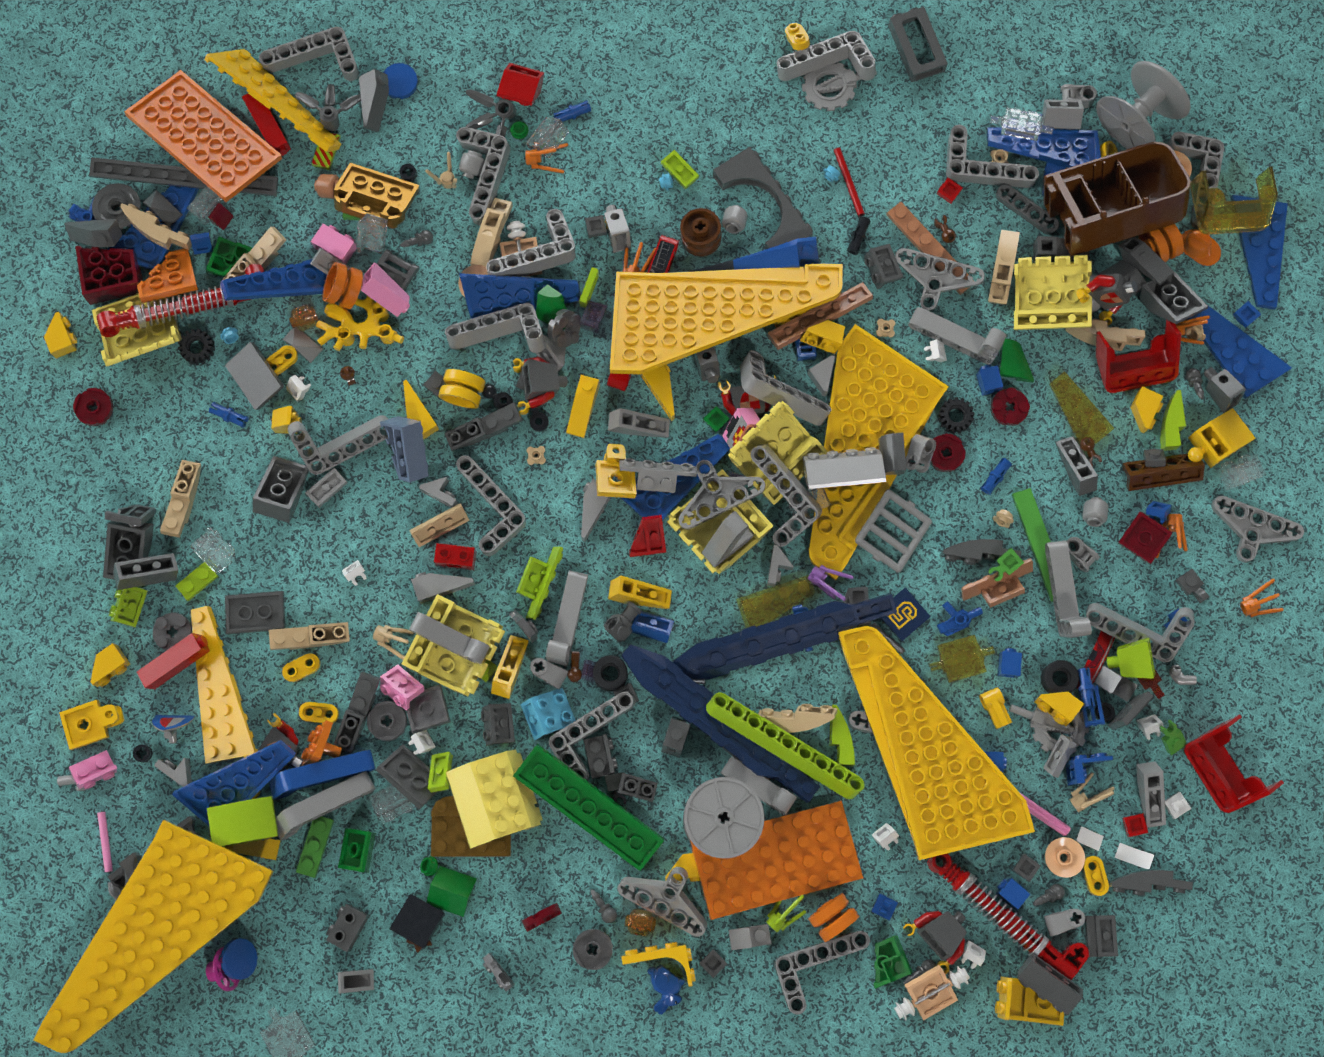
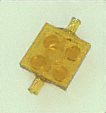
[929,635,995,683]

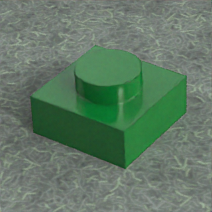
[703,406,730,433]

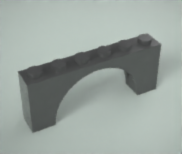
[713,147,813,250]

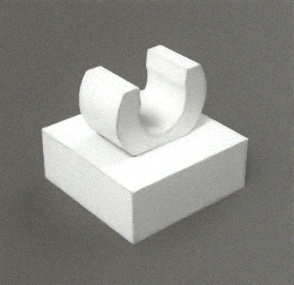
[924,339,947,362]
[285,375,311,402]
[342,560,366,586]
[1137,714,1164,740]
[408,730,435,754]
[1165,792,1192,819]
[872,823,899,851]
[962,941,986,969]

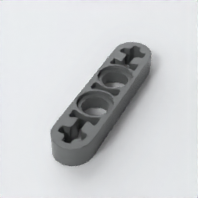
[996,184,1059,235]

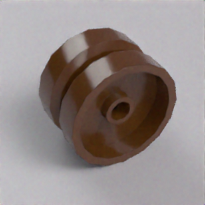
[680,208,722,257]

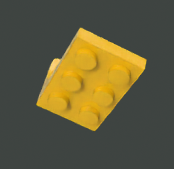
[621,942,696,987]
[995,976,1064,1026]

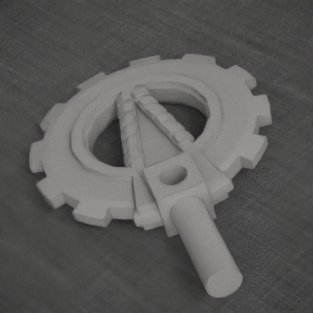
[802,62,877,111]
[1009,704,1089,753]

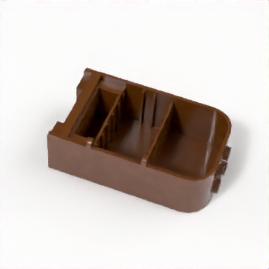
[1044,142,1191,256]

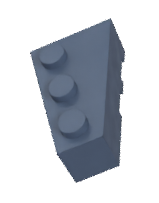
[380,416,429,482]

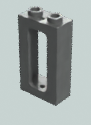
[888,7,948,83]

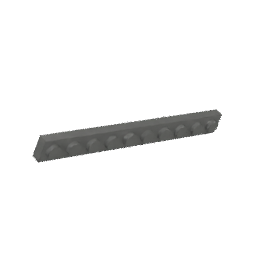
[89,157,279,197]

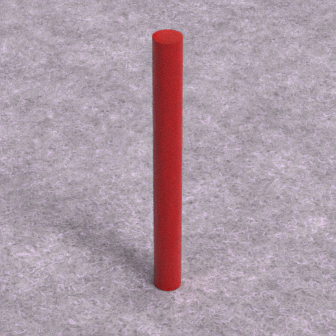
[833,148,865,217]

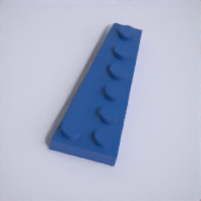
[220,259,327,301]

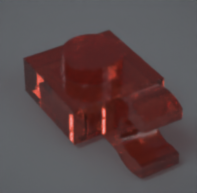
[1138,669,1165,699]

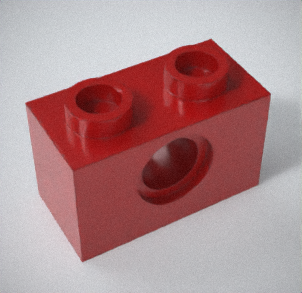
[434,543,477,570]

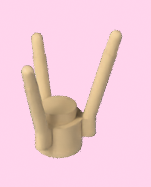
[425,152,457,189]
[373,625,414,660]
[1069,772,1115,813]

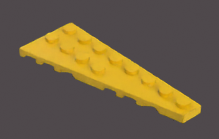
[204,49,341,152]
[190,606,258,764]

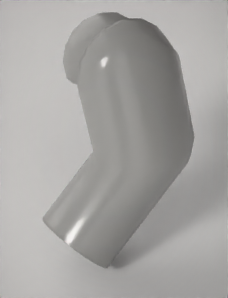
[1169,665,1197,685]
[57,775,85,791]

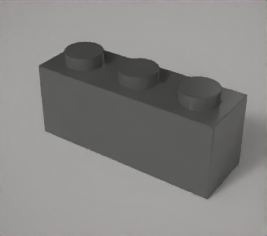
[113,553,178,590]
[1017,953,1083,1015]

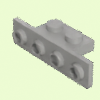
[619,458,697,493]

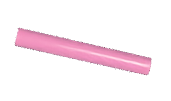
[97,812,113,872]

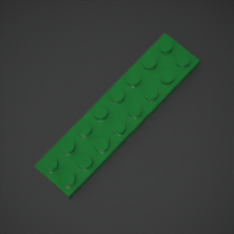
[513,744,664,871]

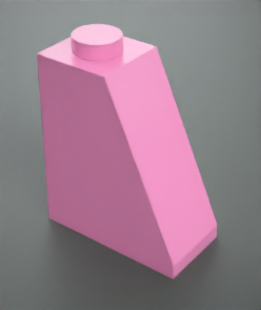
[361,262,410,317]

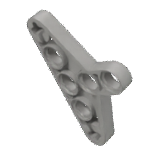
[895,248,985,311]
[679,460,765,530]
[1211,496,1304,563]
[617,867,707,937]

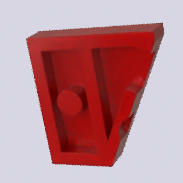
[629,515,666,557]

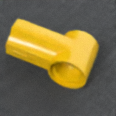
[979,687,1012,729]

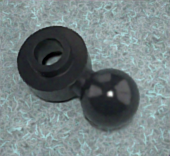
[481,384,513,410]
[527,401,549,432]

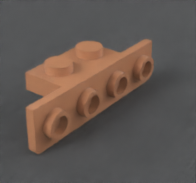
[961,558,1033,608]

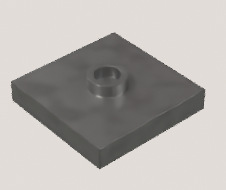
[406,685,451,734]

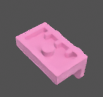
[380,665,424,710]
[69,750,117,790]

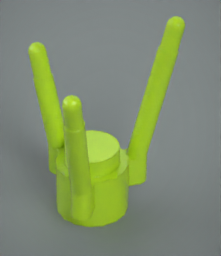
[766,895,806,933]

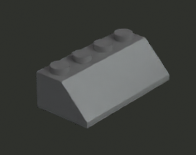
[803,447,886,489]

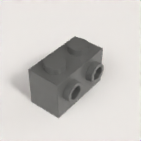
[326,904,370,952]

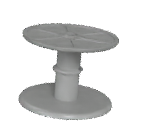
[1096,61,1191,149]
[683,777,764,859]

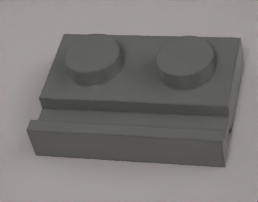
[1085,915,1118,957]

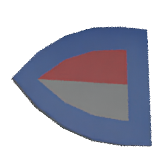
[152,715,195,743]

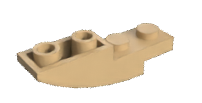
[470,198,513,267]
[120,203,192,250]
[222,226,286,280]
[988,230,1020,305]
[1065,319,1145,351]
[160,460,201,538]
[269,622,350,650]
[758,704,837,733]

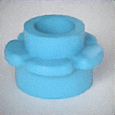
[823,165,841,182]
[659,173,674,191]
[220,327,239,344]

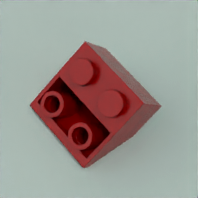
[496,63,544,106]

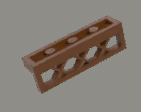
[1122,453,1205,491]

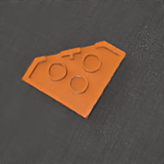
[137,248,198,303]

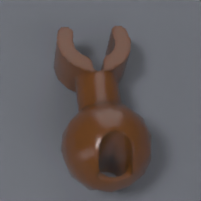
[934,215,956,243]
[340,366,357,386]
[1080,437,1102,466]
[567,651,582,682]

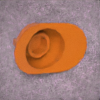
[1181,229,1221,266]

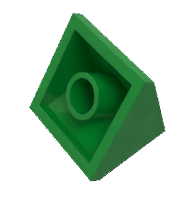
[338,828,376,873]
[426,866,477,917]

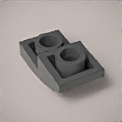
[618,773,658,802]

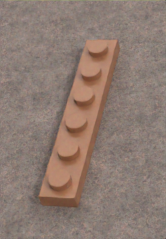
[886,202,974,295]
[768,282,873,350]

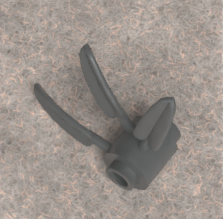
[295,84,361,132]
[465,89,517,149]

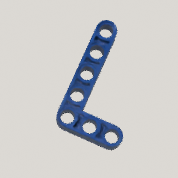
[269,750,376,800]

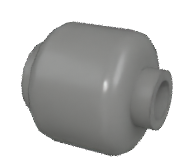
[459,150,485,179]
[722,205,748,234]
[1082,497,1109,527]

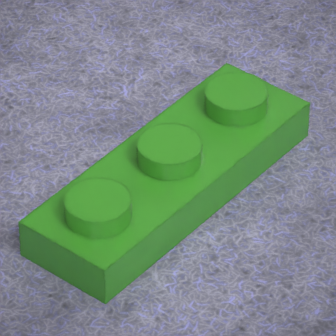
[296,816,334,878]

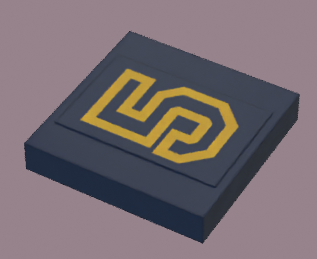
[880,588,931,642]

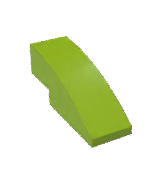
[1160,390,1186,451]
[829,705,855,766]

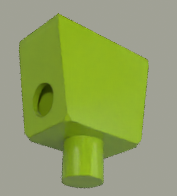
[1107,638,1155,679]

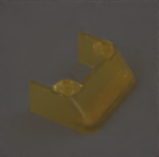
[1190,167,1278,235]

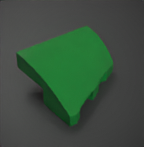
[206,237,252,277]
[536,284,567,329]
[999,338,1034,383]
[874,935,913,989]

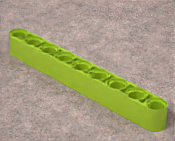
[706,692,865,799]

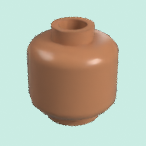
[314,174,340,199]

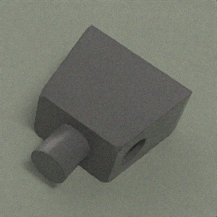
[694,346,720,383]
[1203,367,1246,413]
[661,717,691,758]

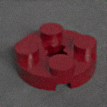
[991,387,1030,426]
[73,388,113,426]
[930,433,966,472]
[522,903,562,932]

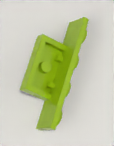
[516,546,563,620]

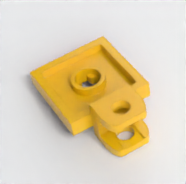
[595,444,637,498]
[59,700,125,750]

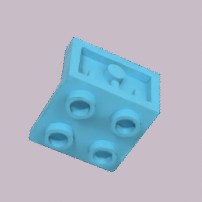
[520,688,576,741]

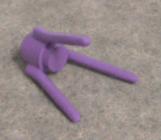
[807,565,854,601]

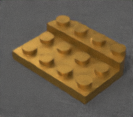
[334,163,419,229]
[431,796,511,857]

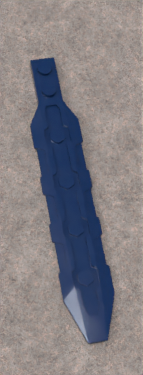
[672,593,897,680]
[621,644,820,803]

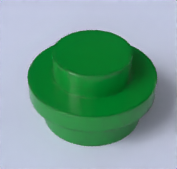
[510,121,529,140]
[420,856,438,877]

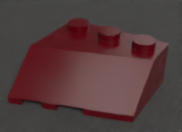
[75,246,143,305]

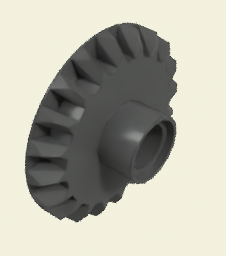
[92,183,142,230]

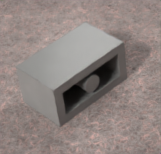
[1041,100,1084,130]

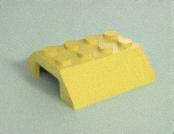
[1014,255,1092,330]
[92,294,182,367]
[728,401,828,505]
[667,469,773,574]
[401,594,505,697]
[446,750,543,849]

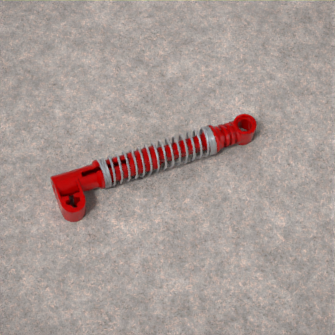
[97,264,265,337]
[927,853,1089,980]

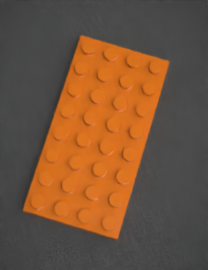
[124,70,282,202]
[690,801,863,920]

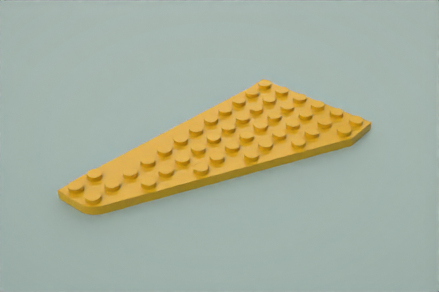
[610,264,843,375]
[809,324,949,581]
[838,626,1035,860]
[33,820,274,1053]

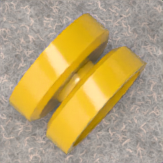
[438,369,486,409]

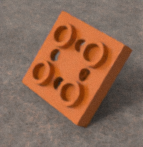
[301,720,342,766]

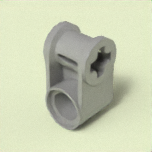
[1060,84,1097,108]
[905,434,936,473]
[1066,537,1100,573]
[530,658,568,689]
[1043,909,1085,936]

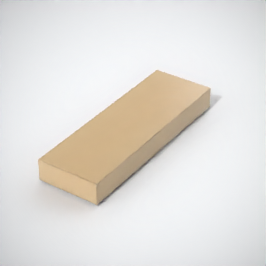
[409,503,470,547]

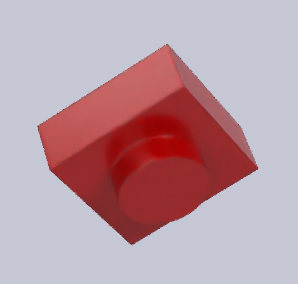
[936,178,963,204]
[1122,813,1148,837]

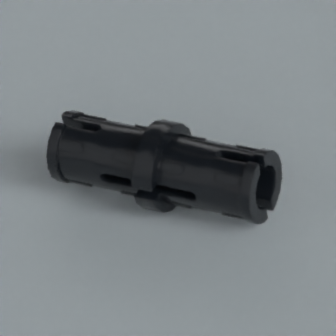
[847,217,871,255]

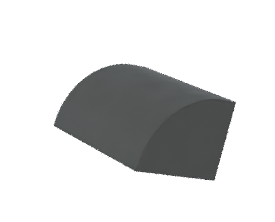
[878,433,906,475]

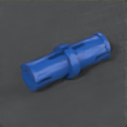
[553,100,591,124]
[209,402,249,428]
[980,458,1012,495]
[1077,668,1096,709]

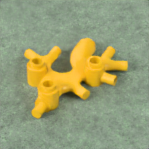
[316,295,404,351]

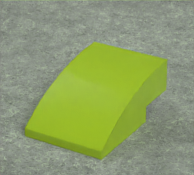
[207,796,279,847]

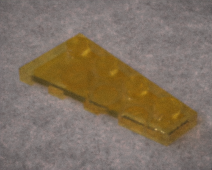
[1049,371,1114,453]
[736,575,815,628]

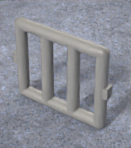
[855,489,932,573]

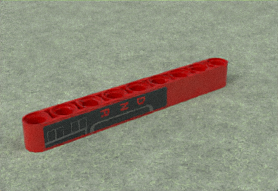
[607,235,679,392]

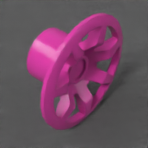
[205,947,240,991]

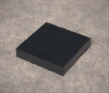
[389,894,445,949]

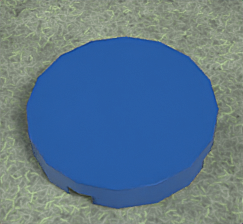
[383,63,418,99]
[221,938,258,980]

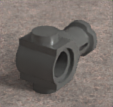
[603,601,642,642]

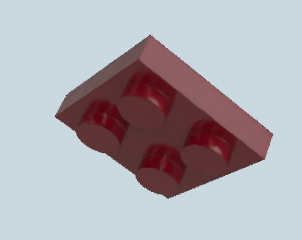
[1118,511,1173,565]

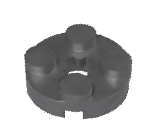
[548,309,581,348]
[153,613,193,651]
[367,701,407,741]
[573,929,613,970]

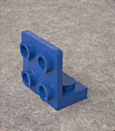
[1065,753,1113,786]

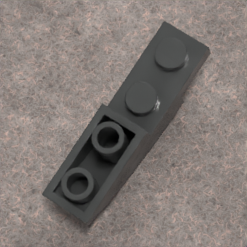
[444,403,523,451]
[940,539,1022,565]
[334,671,381,753]
[1108,870,1193,896]

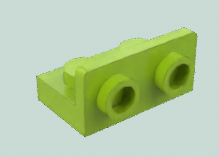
[109,587,148,628]

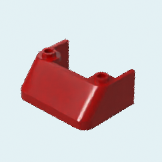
[1096,320,1181,393]
[1184,714,1284,813]

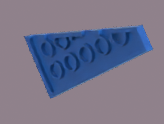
[987,127,1101,168]
[107,186,199,270]
[1231,195,1288,310]
[459,273,581,319]
[1187,306,1292,399]
[621,434,730,521]
[172,740,296,826]

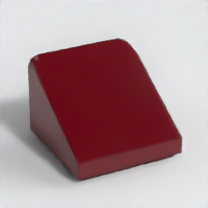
[208,203,233,230]

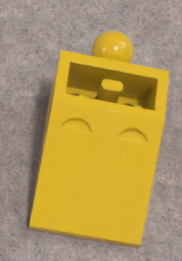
[1188,408,1256,468]

